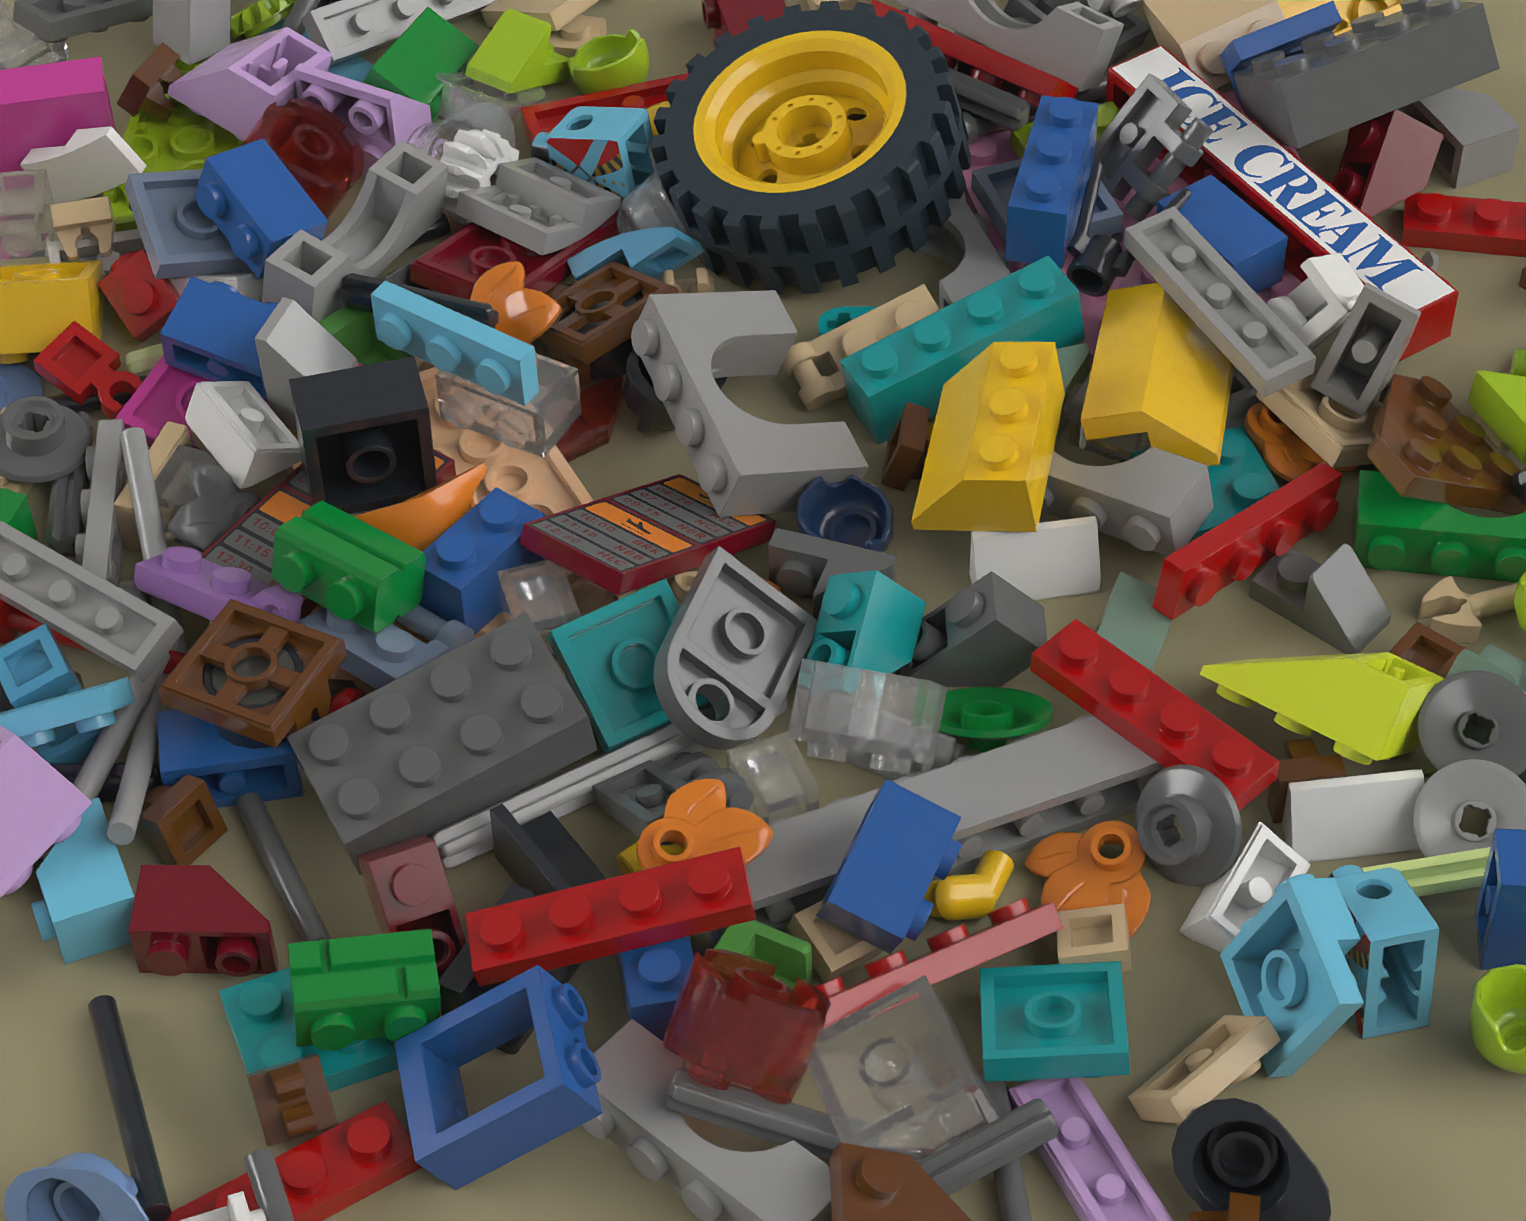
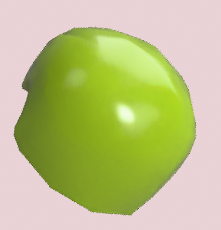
[567,29,650,95]
[1469,964,1526,1075]

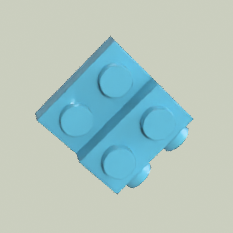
[1220,874,1364,1078]

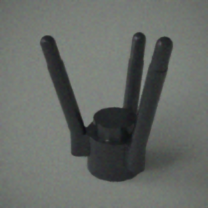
[1066,161,1192,297]

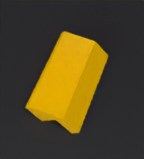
[1080,282,1234,466]

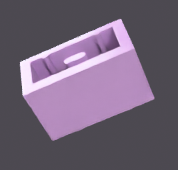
[167,27,333,143]
[294,63,435,176]
[0,725,92,898]

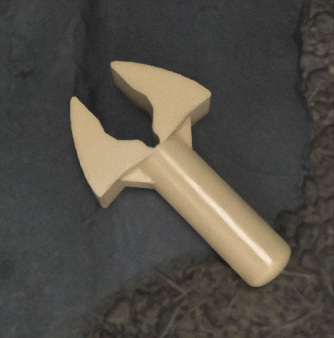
[1418,576,1518,644]

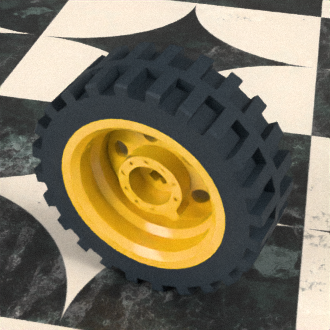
[651,1,971,294]

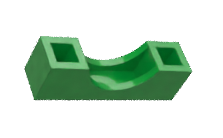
[1352,470,1526,582]

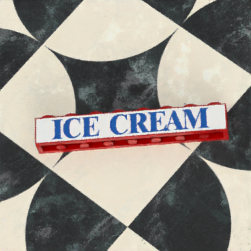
[1105,45,1459,362]

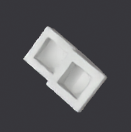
[20,126,147,204]

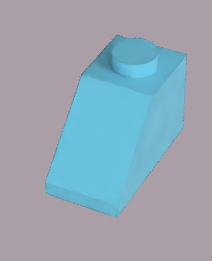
[31,797,135,964]

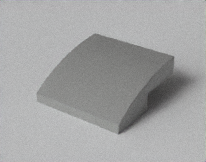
[455,157,622,255]

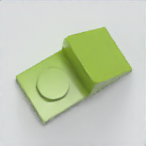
[465,9,570,94]
[1468,348,1526,463]

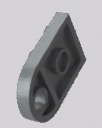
[654,546,818,750]

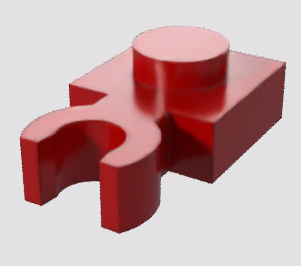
[34,320,142,420]

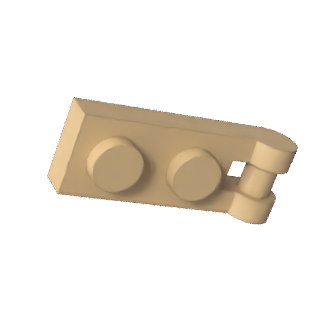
[782,284,940,411]

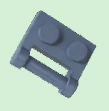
[299,605,475,689]

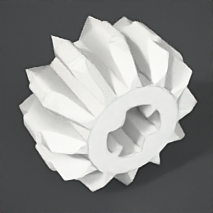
[440,128,519,225]

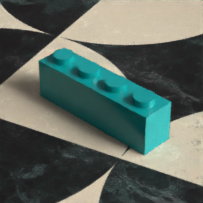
[840,255,1085,445]

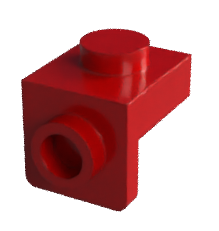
[97,249,180,342]

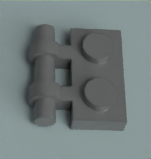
[1093,73,1213,222]
[592,752,754,845]

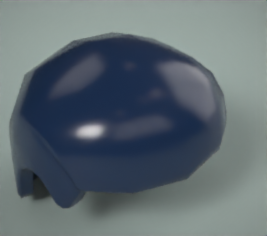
[796,474,894,553]

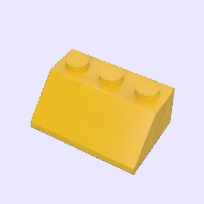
[0,260,104,364]
[911,342,1065,532]

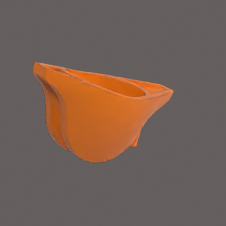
[354,462,487,552]

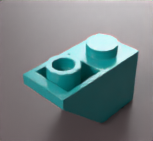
[798,570,926,699]

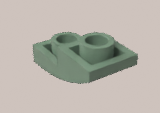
[1095,572,1172,671]

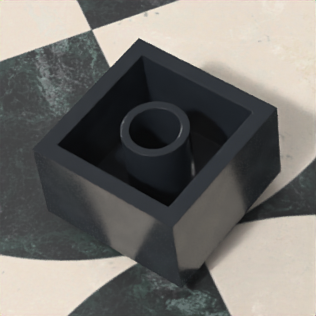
[289,356,438,514]

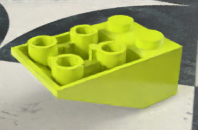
[1199,652,1445,765]

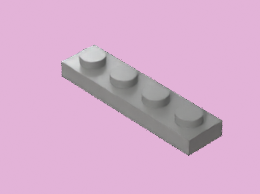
[301,0,495,66]
[1123,206,1316,397]
[75,419,128,587]
[0,521,184,682]

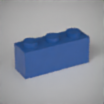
[1005,95,1099,269]

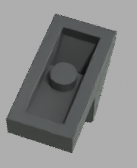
[768,528,897,620]
[1249,543,1391,654]

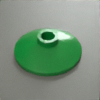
[921,687,1054,752]

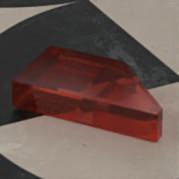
[534,376,624,462]

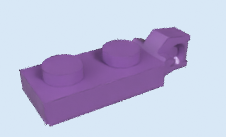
[134,546,303,623]

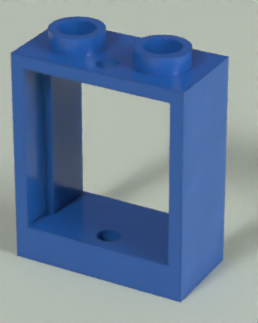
[394,965,603,1190]

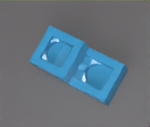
[567,227,704,281]
[0,623,103,763]

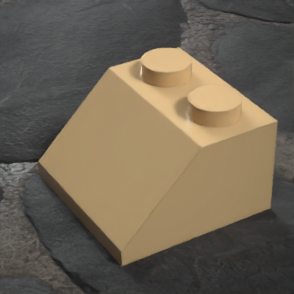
[1140,0,1285,89]

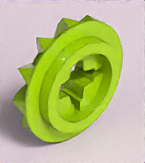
[230,0,296,39]

